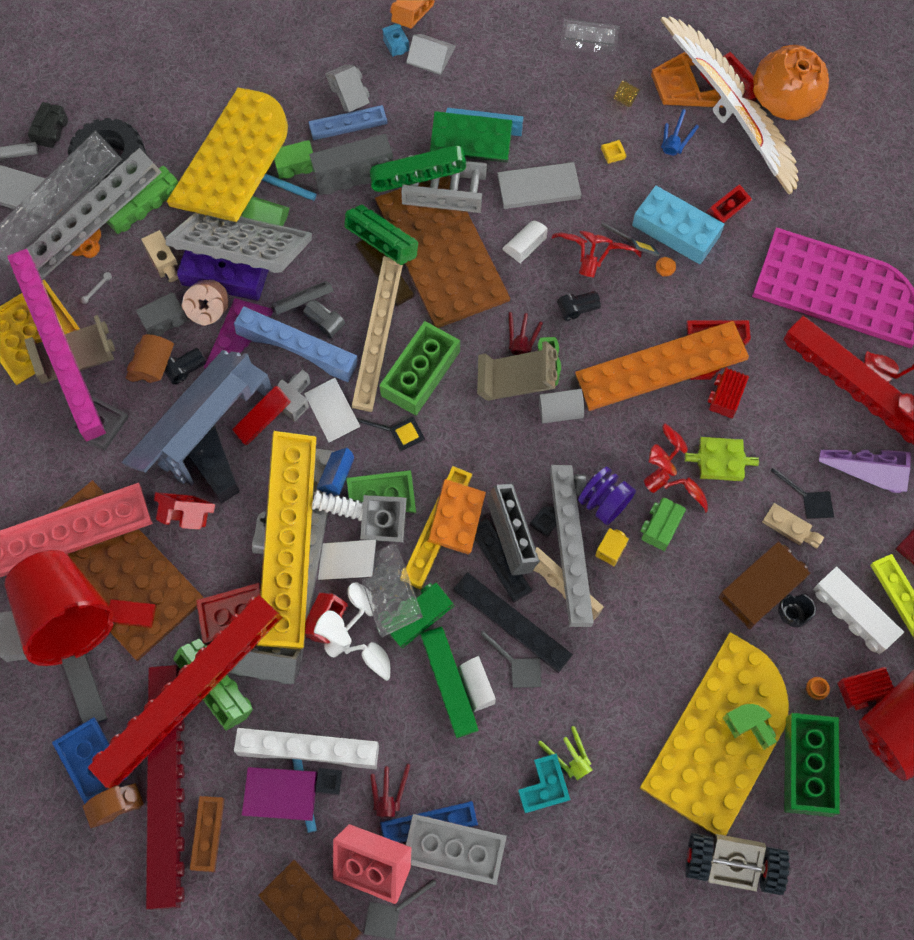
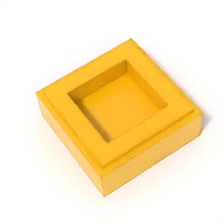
[601,140,627,164]

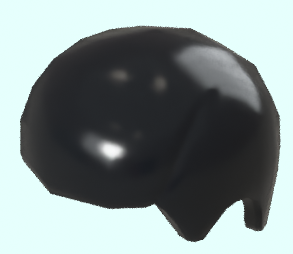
[778,594,816,628]

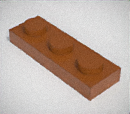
[190,796,225,872]

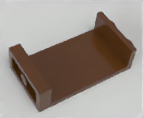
[718,541,811,630]

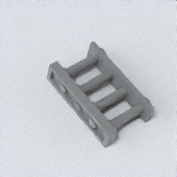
[402,155,487,213]

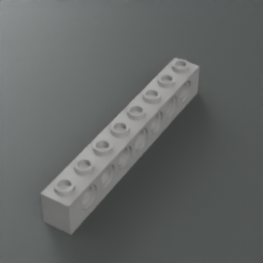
[26,148,162,279]

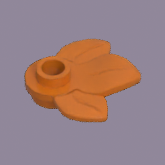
[71,228,101,258]

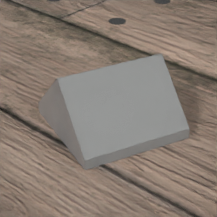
[407,34,455,75]
[360,495,406,542]

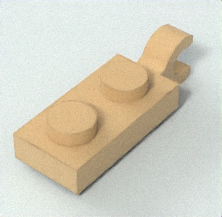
[762,503,824,549]

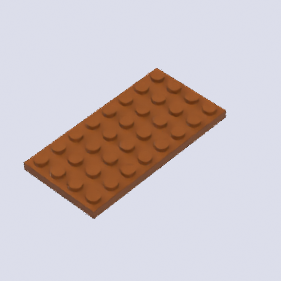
[375,175,510,328]
[56,480,204,662]

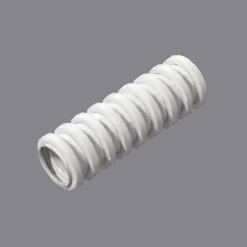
[311,490,363,521]

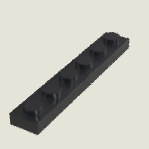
[453,572,573,673]

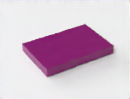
[242,767,318,821]

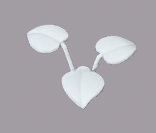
[314,582,390,681]

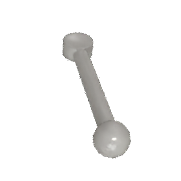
[80,272,112,304]

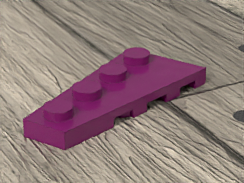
[204,298,273,369]

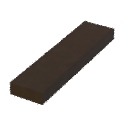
[355,240,414,306]

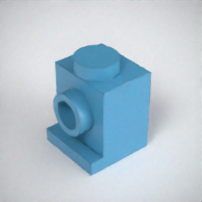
[382,23,409,57]

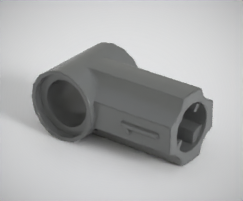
[303,300,346,338]

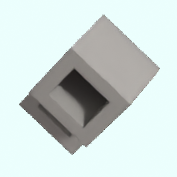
[278,370,311,421]

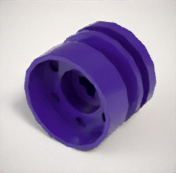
[578,466,636,525]

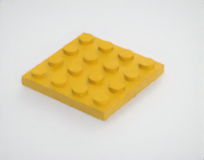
[0,280,80,385]

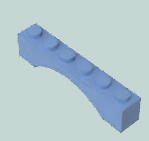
[234,306,357,382]

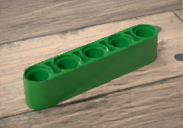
[370,146,466,192]
[420,626,479,739]

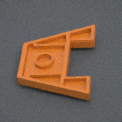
[651,52,723,108]

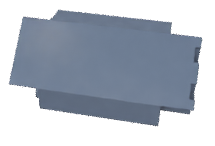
[121,350,272,486]

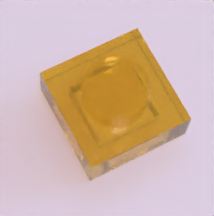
[613,80,640,107]

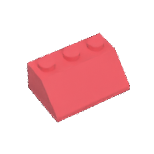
[333,824,411,904]

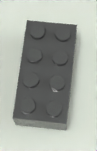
[309,133,393,195]

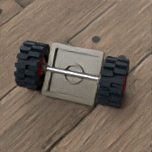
[685,833,790,895]

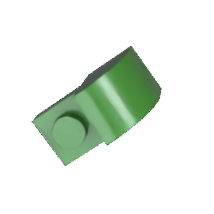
[723,704,777,750]

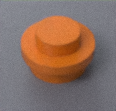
[656,257,676,276]
[806,677,830,700]

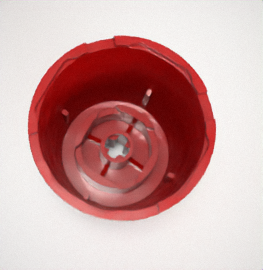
[4,550,115,666]
[859,669,914,781]

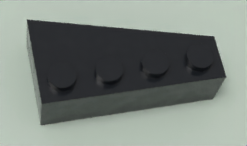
[188,425,240,504]

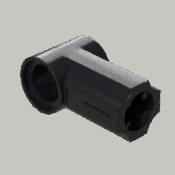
[557,291,601,321]
[164,347,206,385]

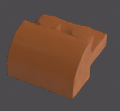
[125,334,174,383]

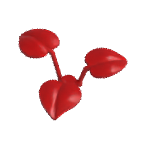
[552,231,642,278]
[864,351,914,421]
[643,423,708,513]

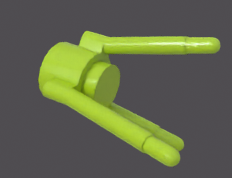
[538,726,592,780]

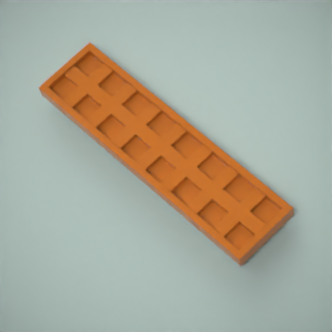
[575,321,749,411]

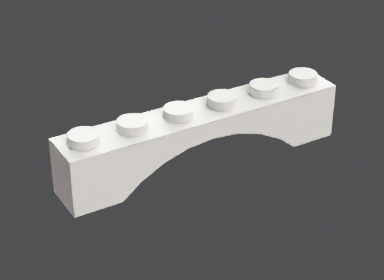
[234,728,379,769]

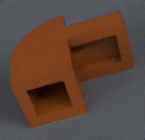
[82,783,144,829]

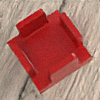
[154,492,215,529]

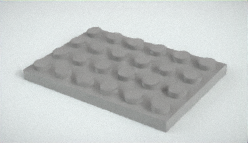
[166,213,312,273]

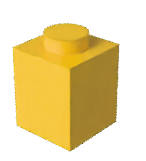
[595,528,629,567]

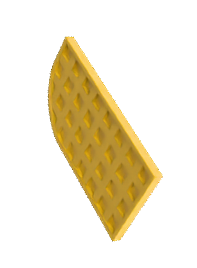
[167,87,288,222]
[640,632,789,836]

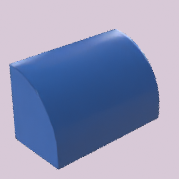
[317,448,354,497]

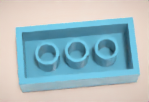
[632,186,725,264]

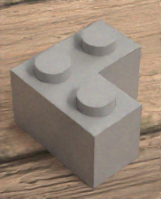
[325,65,369,112]

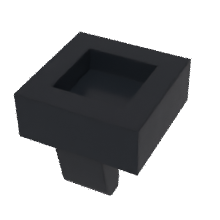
[315,768,342,795]

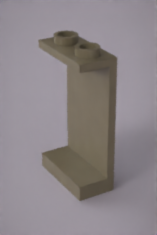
[24,315,116,384]
[477,341,558,400]

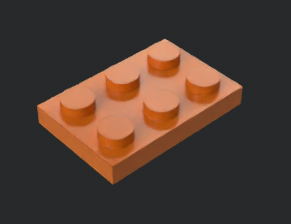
[427,479,486,554]

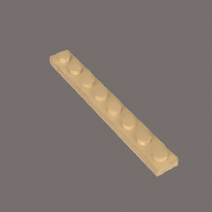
[352,256,403,412]

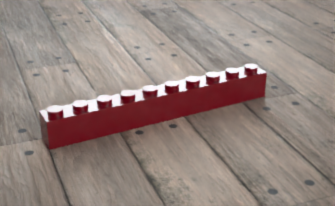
[146,665,185,910]

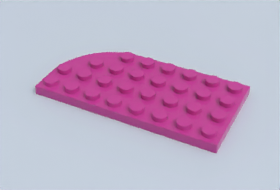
[752,227,914,349]

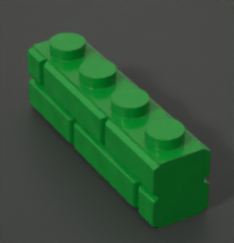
[344,204,418,266]

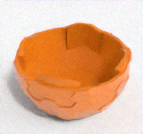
[753,45,829,120]

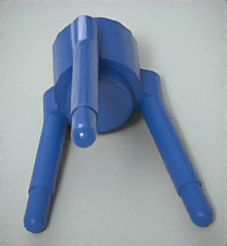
[661,109,699,156]

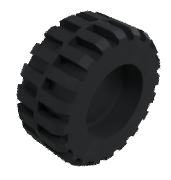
[67,118,148,192]

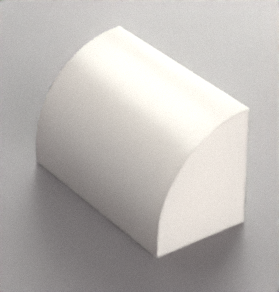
[502,221,548,263]
[458,656,496,712]

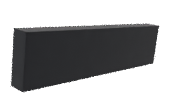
[474,518,532,603]

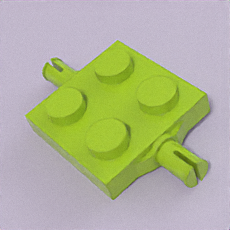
[684,437,759,481]

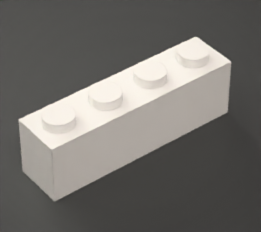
[813,567,904,655]

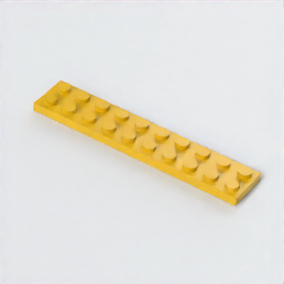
[256,431,316,649]

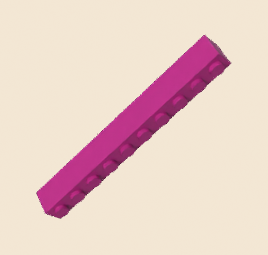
[7,249,106,442]

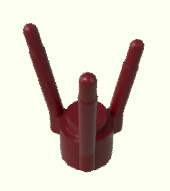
[509,312,543,355]
[370,764,410,817]

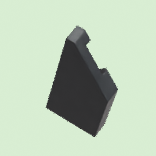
[530,506,557,538]

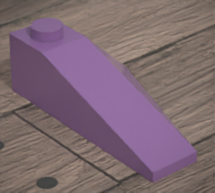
[819,450,911,493]

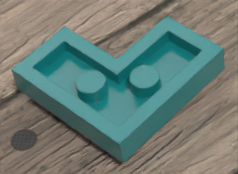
[518,753,570,814]

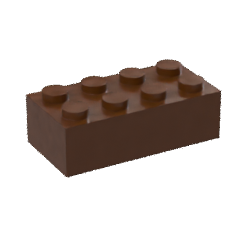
[258,859,363,940]

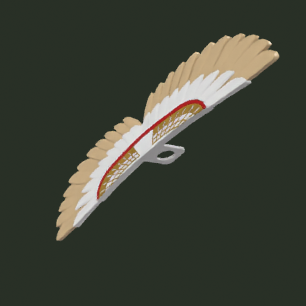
[660,17,799,194]

